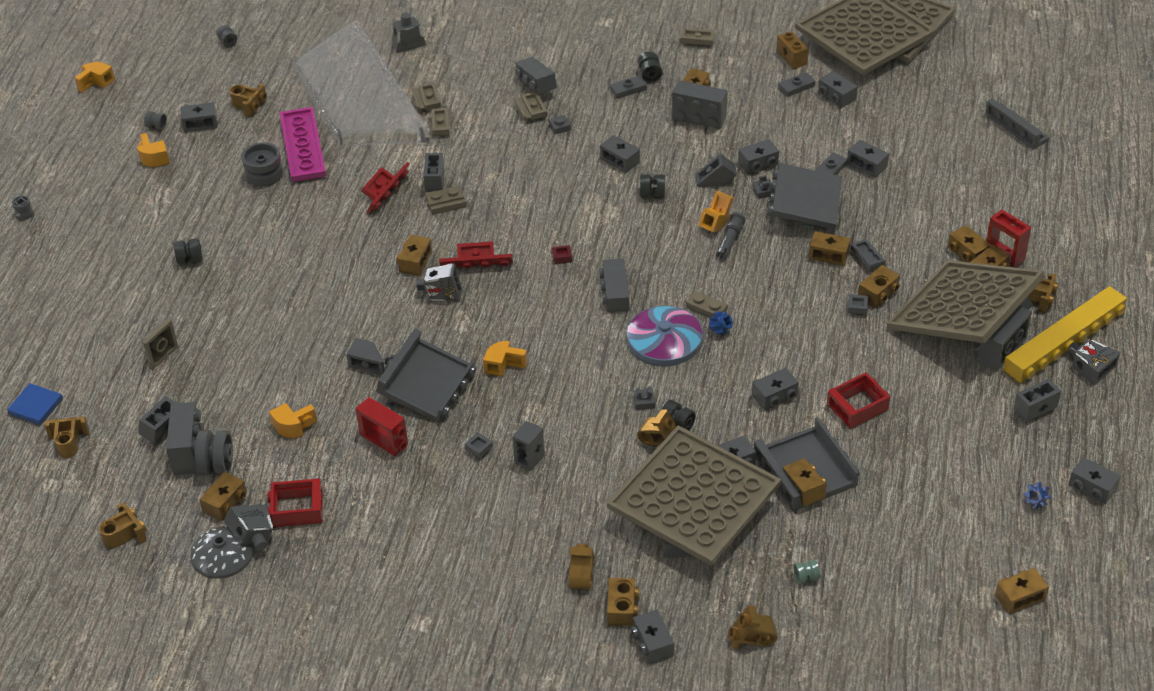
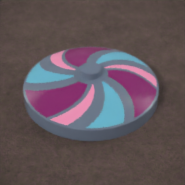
[627,306,703,366]

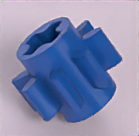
[709,311,733,335]
[1023,482,1052,508]

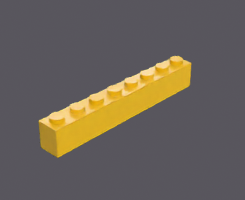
[1003,286,1127,383]

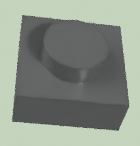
[549,115,571,134]
[848,294,868,314]
[464,432,493,458]

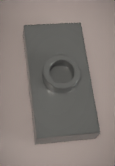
[778,72,816,97]
[610,75,647,98]
[815,152,848,175]
[850,239,886,272]

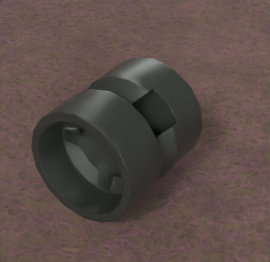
[637,51,663,83]
[640,174,665,197]
[173,238,203,265]
[661,399,696,431]

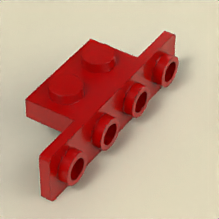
[361,162,410,214]
[439,241,513,269]

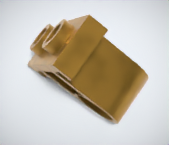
[229,83,267,118]
[1028,273,1059,313]
[637,410,677,445]
[45,416,90,458]
[99,502,147,548]
[568,544,595,590]
[728,605,778,650]

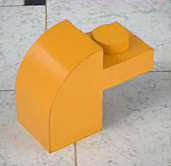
[75,62,115,93]
[137,133,170,167]
[698,191,734,232]
[483,341,528,376]
[269,403,317,438]

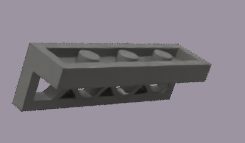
[985,99,1049,149]

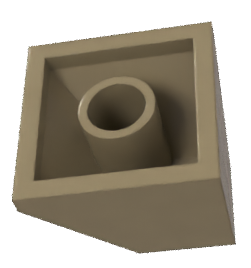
[143,319,178,370]

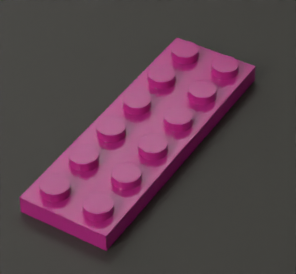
[280,107,326,182]

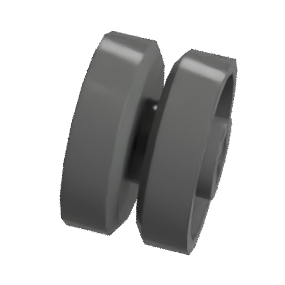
[241,142,283,186]
[195,430,233,475]

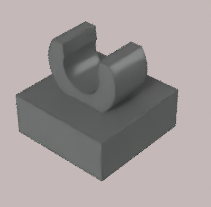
[753,175,773,198]
[633,386,655,410]

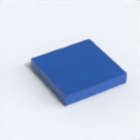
[7,383,63,425]

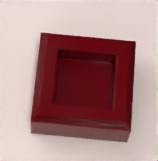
[552,245,573,264]

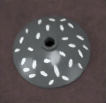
[190,526,254,578]

